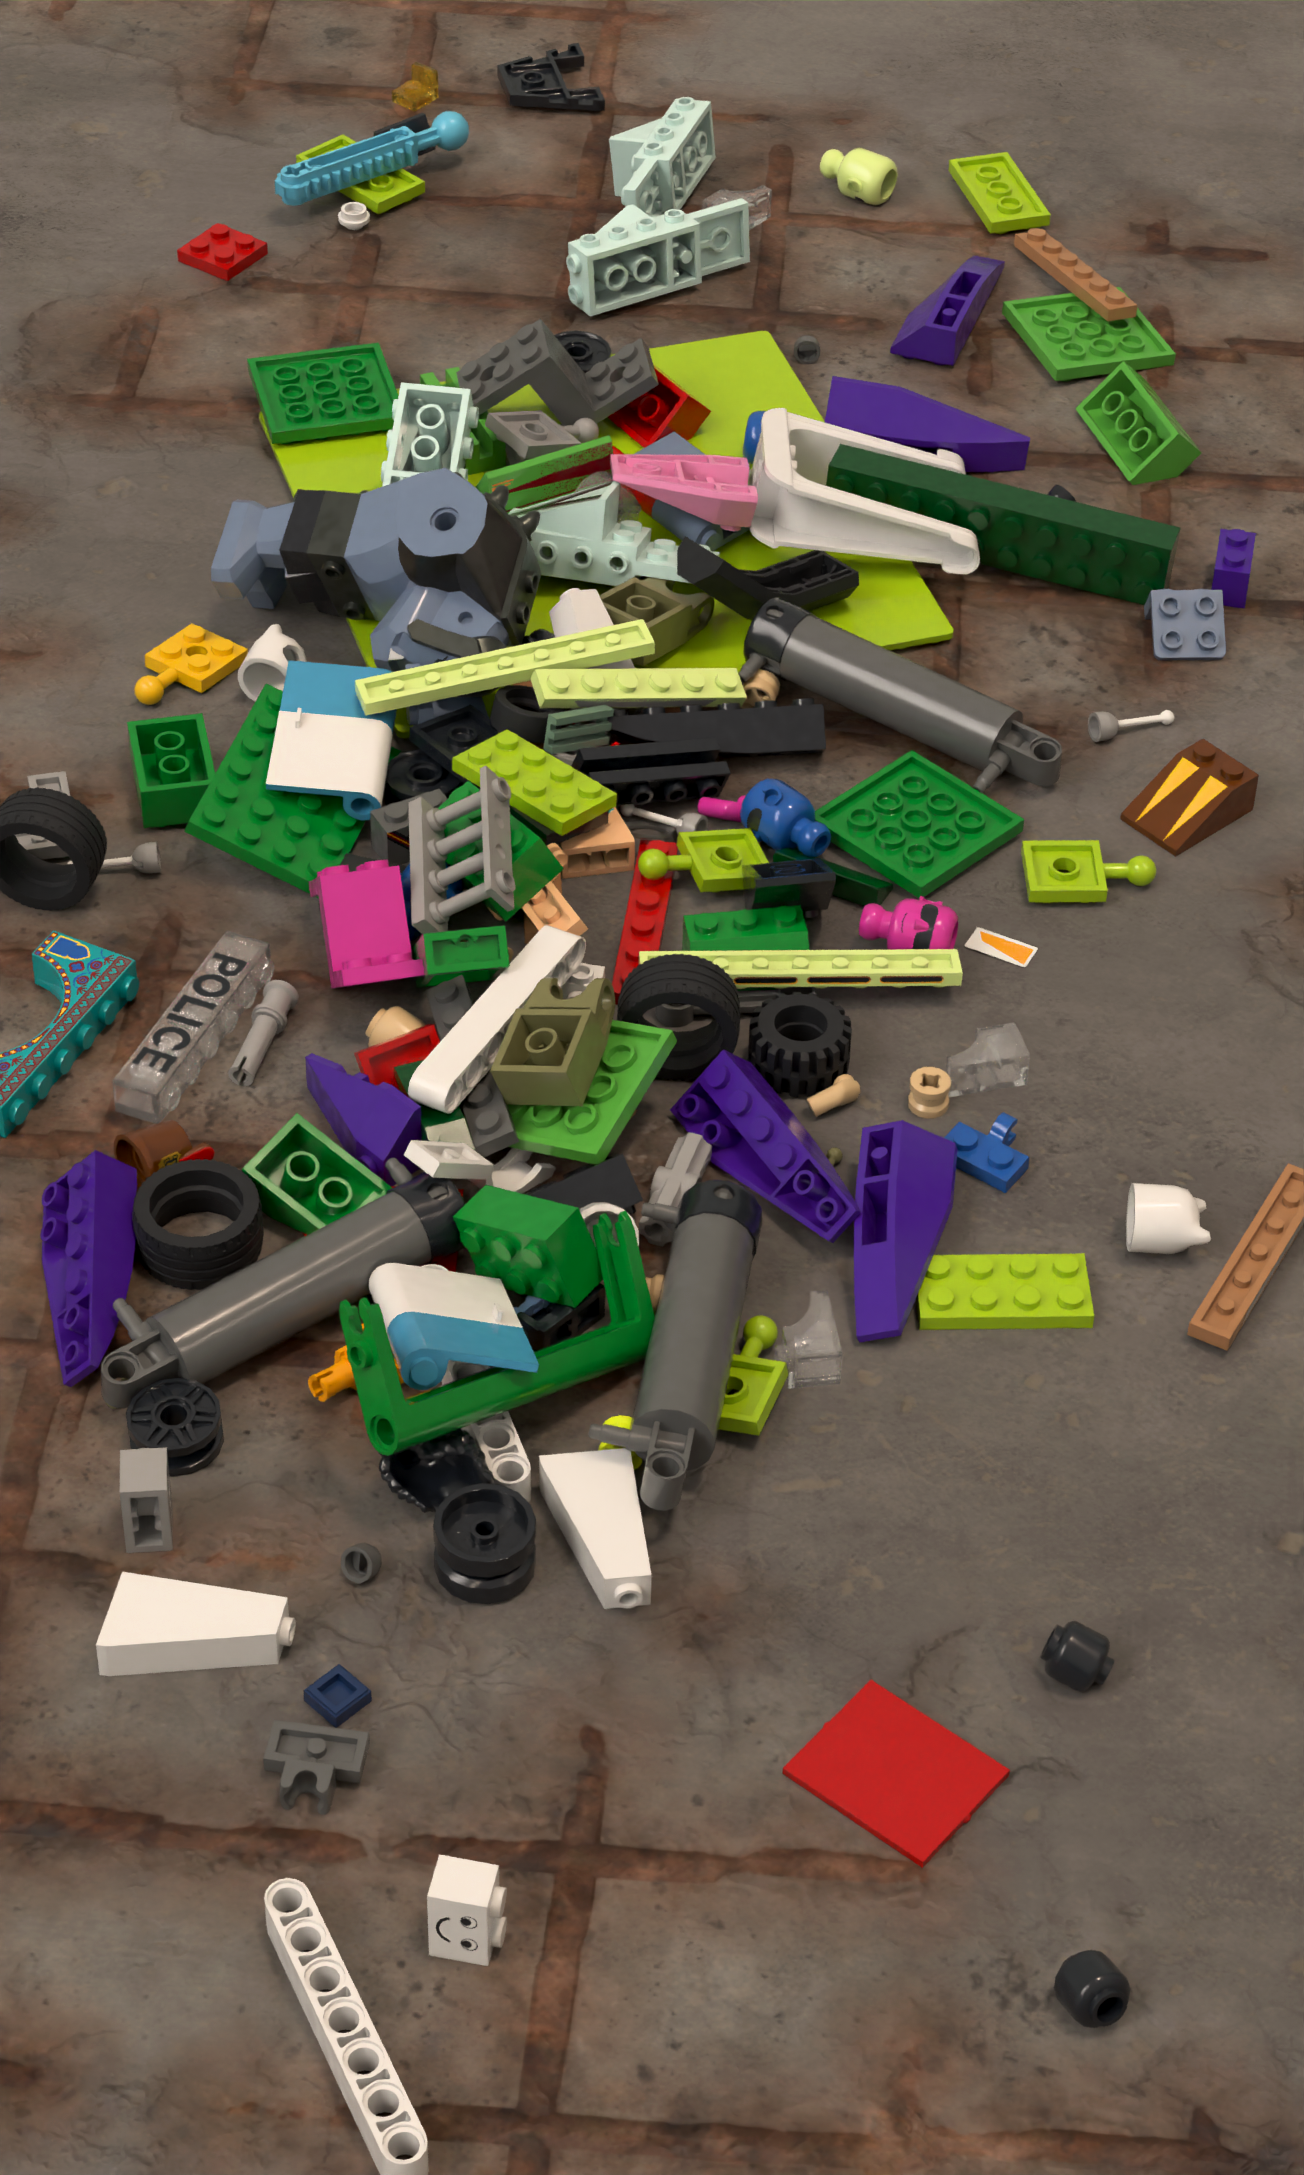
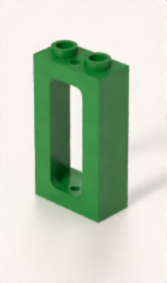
[412,925,510,988]

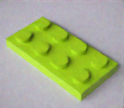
[296,134,425,214]
[948,152,1051,234]
[452,730,617,836]
[916,1253,1094,1330]

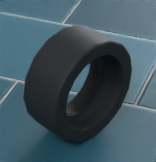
[490,685,565,743]

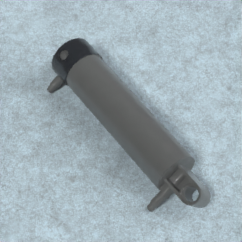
[738,597,1062,793]
[101,1158,466,1408]
[588,1180,762,1511]

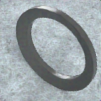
[625,820,674,839]

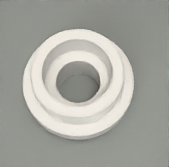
[338,202,370,230]

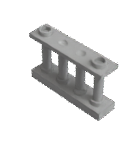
[408,766,516,934]

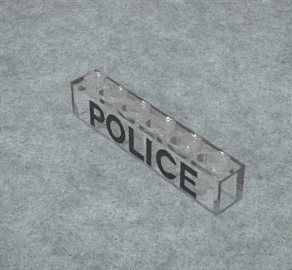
[112,931,275,1124]

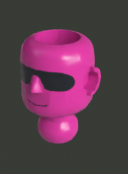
[859,896,958,950]

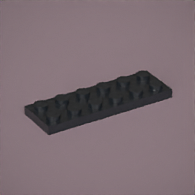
[409,705,609,846]

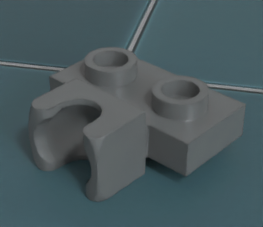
[263,1719,370,1815]

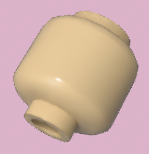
[366,1006,425,1047]

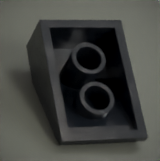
[742,858,836,918]

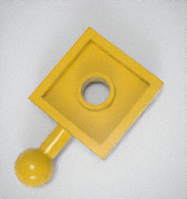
[134,623,248,705]

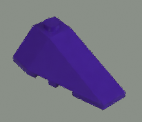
[305,1053,422,1186]

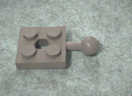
[485,410,599,460]

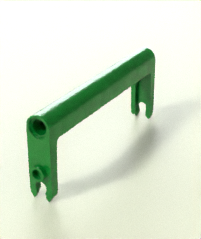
[339,1211,655,1456]

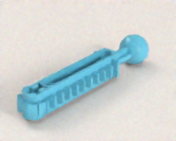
[275,111,470,206]

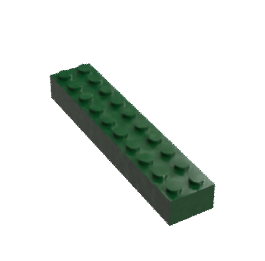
[826,444,1181,605]

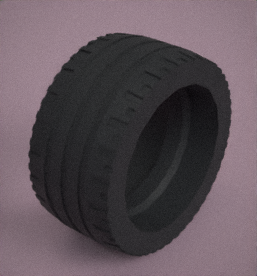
[0,787,107,911]
[617,954,740,1081]
[132,1159,264,1290]

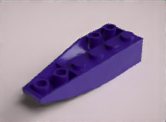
[890,255,1005,366]
[825,376,1030,472]
[670,1049,861,1243]
[854,1120,958,1343]
[40,1150,137,1387]

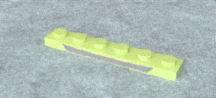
[530,668,747,708]

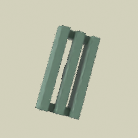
[543,704,614,754]

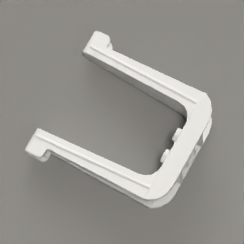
[748,408,980,574]

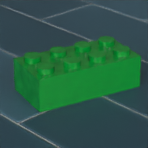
[438,781,564,922]

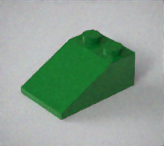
[242,1113,392,1235]

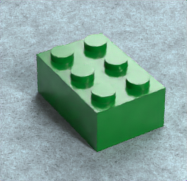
[127,713,215,828]
[453,1185,603,1308]

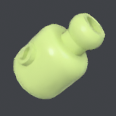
[820,148,898,206]

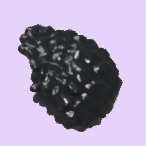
[378,1429,495,1513]

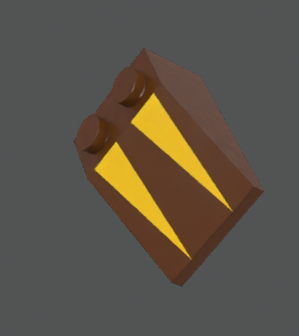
[1120,739,1259,857]

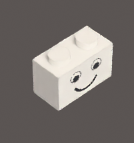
[427,1854,507,1966]

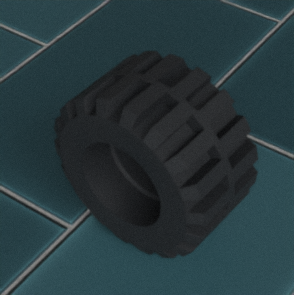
[748,992,852,1097]

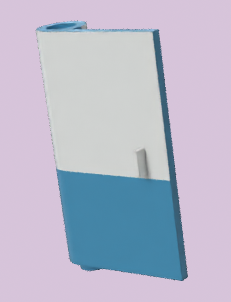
[266,660,397,820]
[369,1263,539,1390]

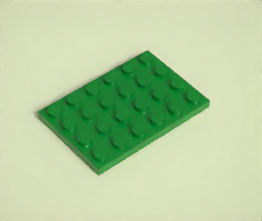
[184,683,401,898]

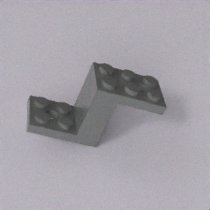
[456,318,659,426]

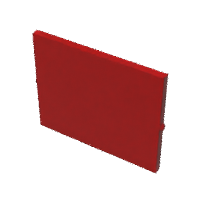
[782,1680,1010,1868]

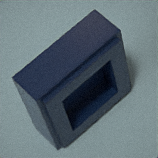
[303,1664,372,1728]

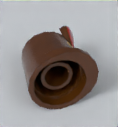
[114,1119,215,1192]

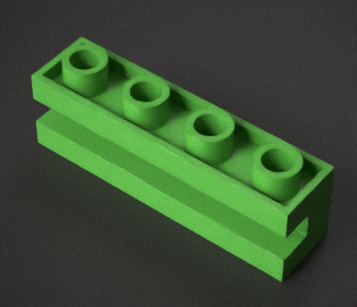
[420,367,506,475]

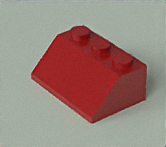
[608,364,711,448]

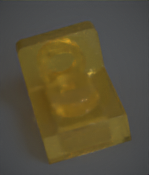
[392,62,439,112]

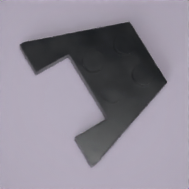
[497,43,605,111]

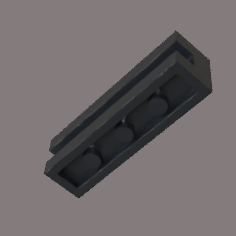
[571,738,731,805]

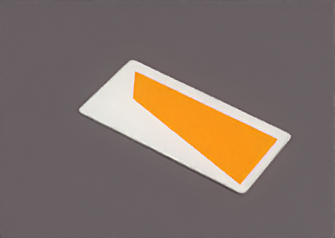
[965,927,1038,967]

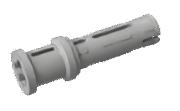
[228,980,299,1086]

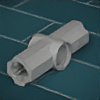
[639,1132,712,1247]

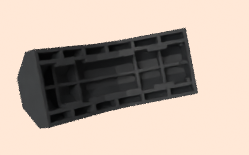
[677,536,859,620]

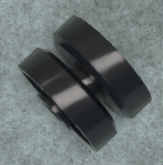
[433,1483,536,1604]

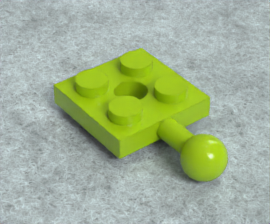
[638,828,769,892]
[1021,840,1156,903]
[719,1315,788,1436]

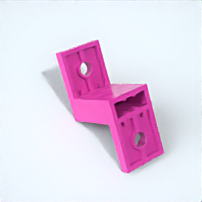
[309,859,425,989]

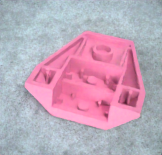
[610,454,758,531]

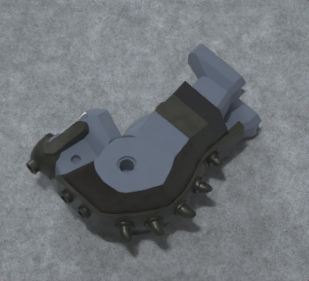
[211,468,541,698]

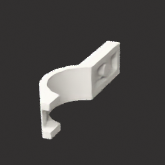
[404,1140,556,1193]

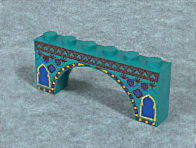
[0,930,140,1138]

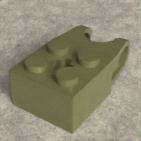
[599,577,715,666]
[490,977,615,1106]

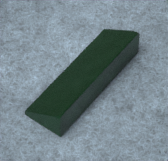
[773,848,893,906]

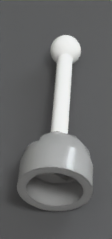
[1088,710,1174,742]
[620,804,708,835]
[67,842,161,874]

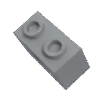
[120,1447,173,1553]

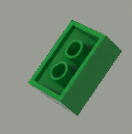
[682,905,810,991]

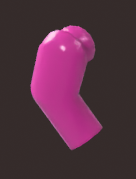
[698,796,745,823]

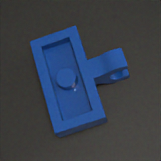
[944,1112,1029,1193]

